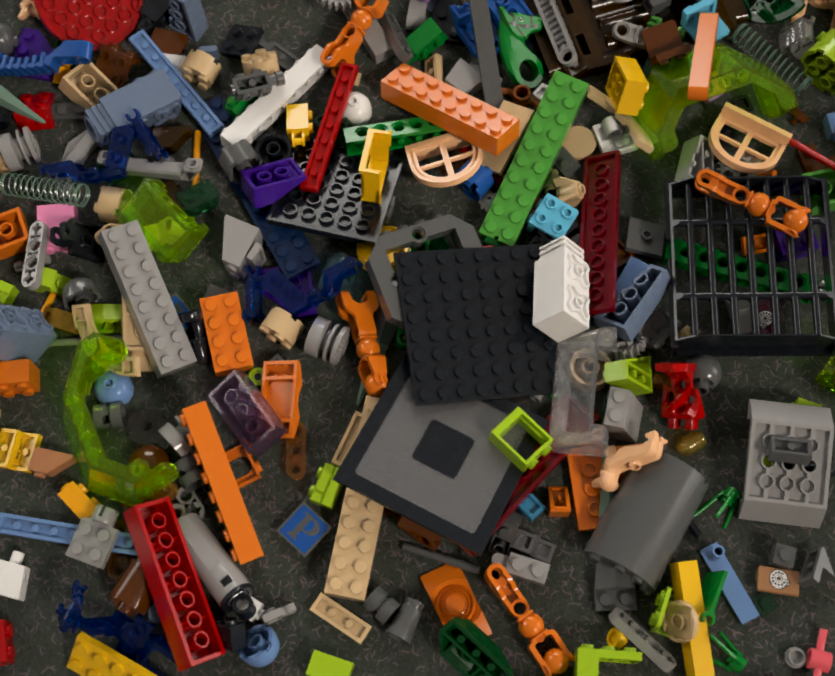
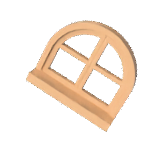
[708,101,793,174]
[404,132,483,188]

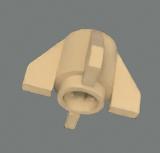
[553,176,586,208]

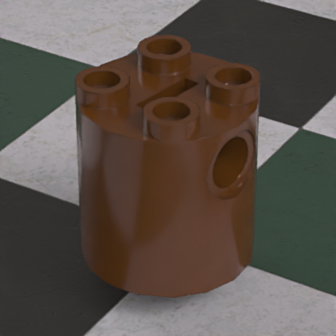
[397,514,443,552]
[109,557,154,616]

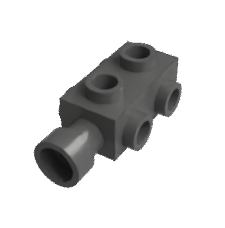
[229,69,285,101]

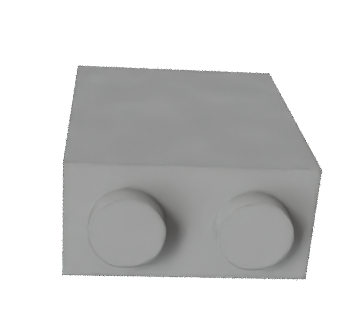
[222,214,264,280]

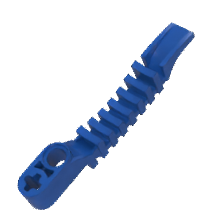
[0,40,94,77]

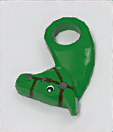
[498,6,544,88]

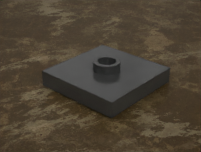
[624,217,665,260]

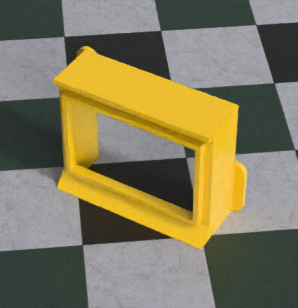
[358,128,392,205]

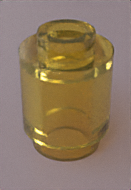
[675,430,707,457]

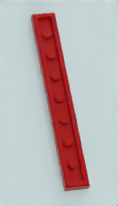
[299,62,359,193]

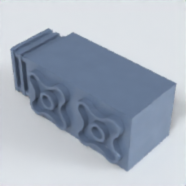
[84,68,182,148]
[0,304,58,363]

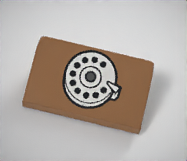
[755,566,800,597]

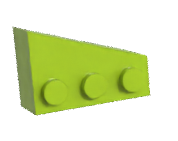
[603,356,653,396]

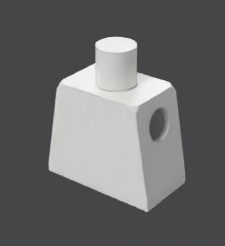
[0,550,30,602]

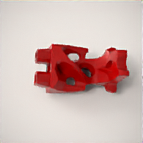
[655,362,705,430]

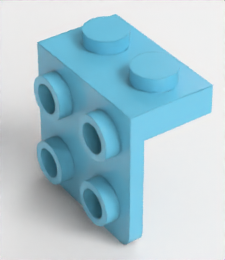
[680,0,730,42]
[526,193,579,239]

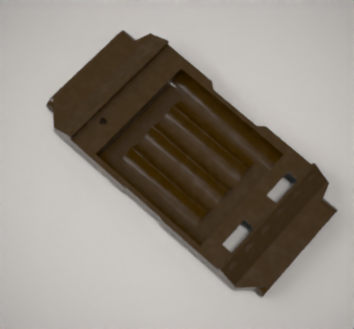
[526,0,748,79]

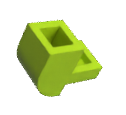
[25,267,72,297]

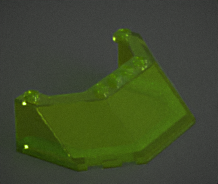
[634,42,799,162]
[62,332,180,507]

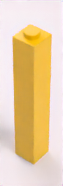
[669,560,715,676]

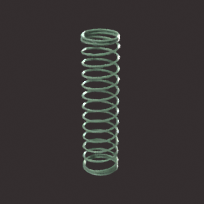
[731,23,813,96]
[0,172,90,207]

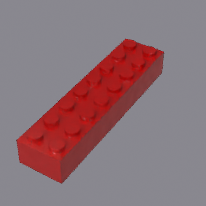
[123,497,226,672]

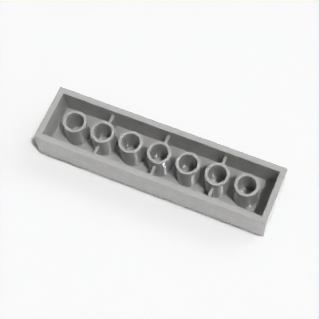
[98,220,197,379]

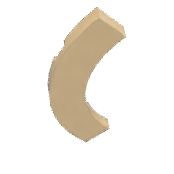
[587,85,654,154]
[71,304,141,377]

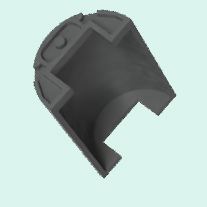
[584,453,709,596]

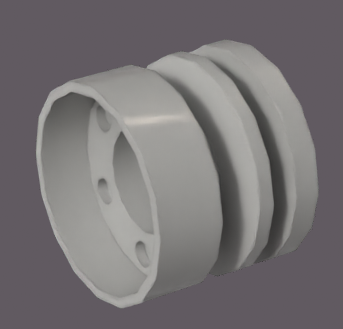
[0,126,42,173]
[304,316,350,365]
[158,411,195,458]

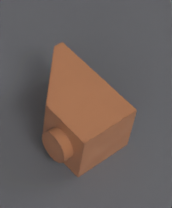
[28,447,78,479]

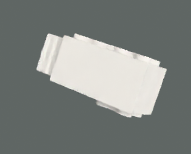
[532,235,590,343]

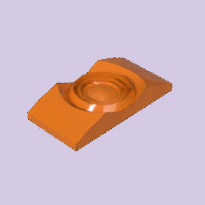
[257,360,302,439]
[420,564,492,636]

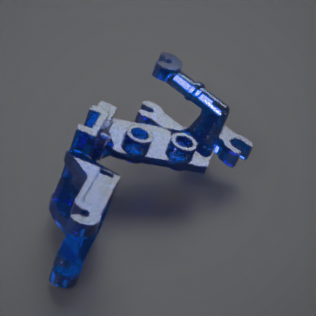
[39,109,169,185]
[242,257,364,323]
[55,580,176,676]

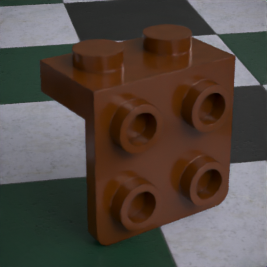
[641,20,692,66]
[95,43,142,89]

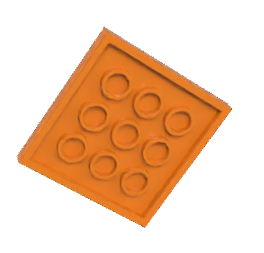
[566,443,643,532]

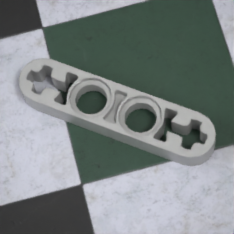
[21,221,49,291]
[608,607,677,673]

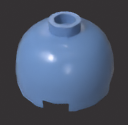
[94,370,134,406]
[237,624,280,668]

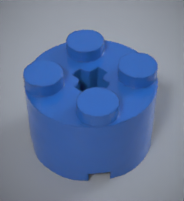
[455,157,495,201]

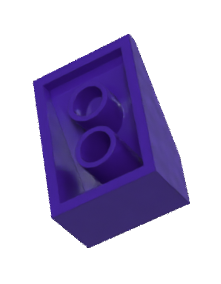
[240,157,307,209]

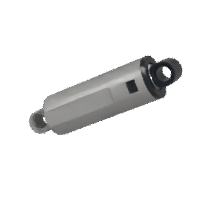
[172,504,256,621]

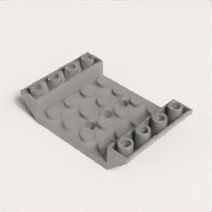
[737,399,834,529]

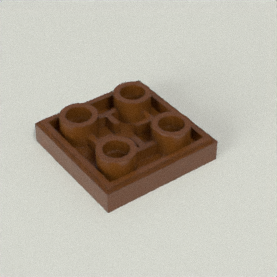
[151,27,189,55]

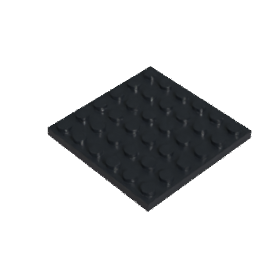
[266,139,404,247]

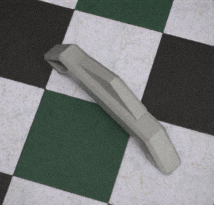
[53,130,99,203]
[97,150,203,181]

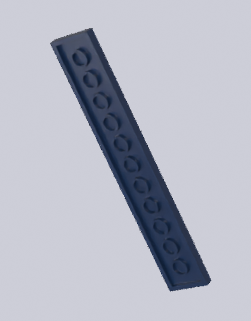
[193,94,321,282]

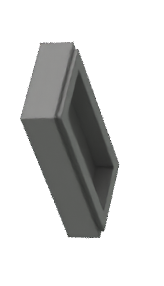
[246,242,266,272]

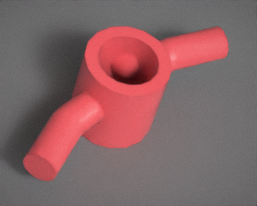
[805,628,833,676]

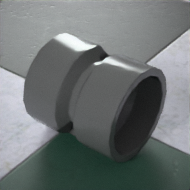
[93,401,126,430]
[173,455,205,492]
[362,586,401,626]

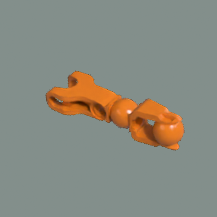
[320,0,389,79]
[694,169,811,238]
[336,291,389,397]
[483,563,575,676]

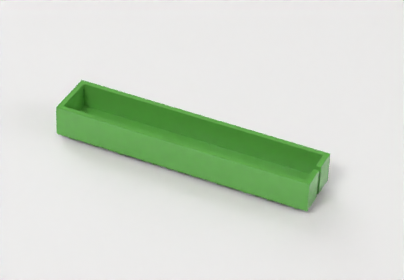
[479,70,589,246]

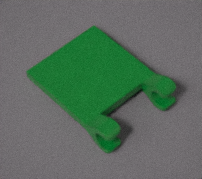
[699,570,728,626]

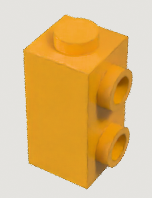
[57,480,101,520]

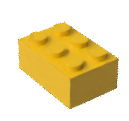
[605,56,649,116]

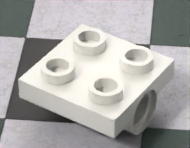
[591,115,638,155]

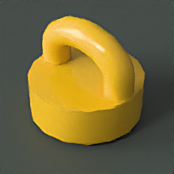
[607,627,628,649]

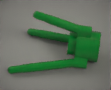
[694,486,741,529]
[709,631,748,674]

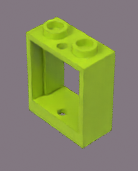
[488,406,554,472]

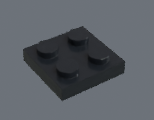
[219,24,264,59]

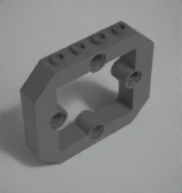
[365,214,482,330]

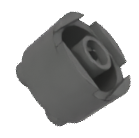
[219,139,262,183]

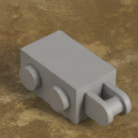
[491,552,550,586]

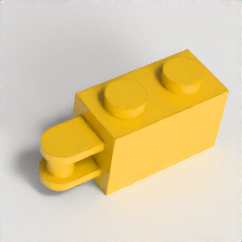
[286,103,313,148]

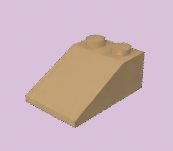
[58,62,118,109]

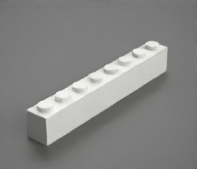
[220,44,332,146]

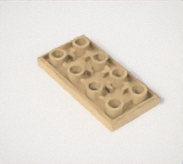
[472,100,535,176]

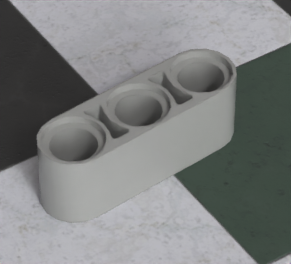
[406,0,429,30]

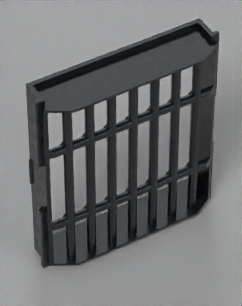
[664,175,835,357]

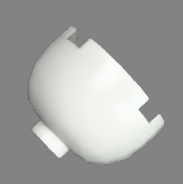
[341,92,372,127]

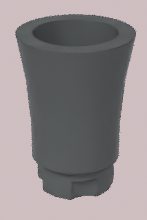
[384,597,424,646]

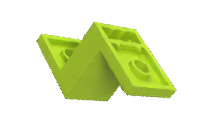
[573,644,642,676]

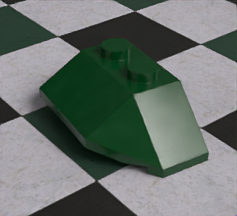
[439,617,514,676]

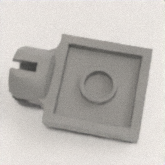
[65,504,121,570]

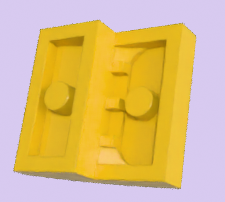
[0,428,43,474]

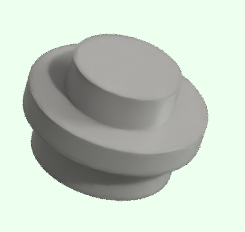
[784,647,806,668]

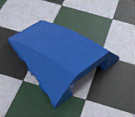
[449,0,533,59]

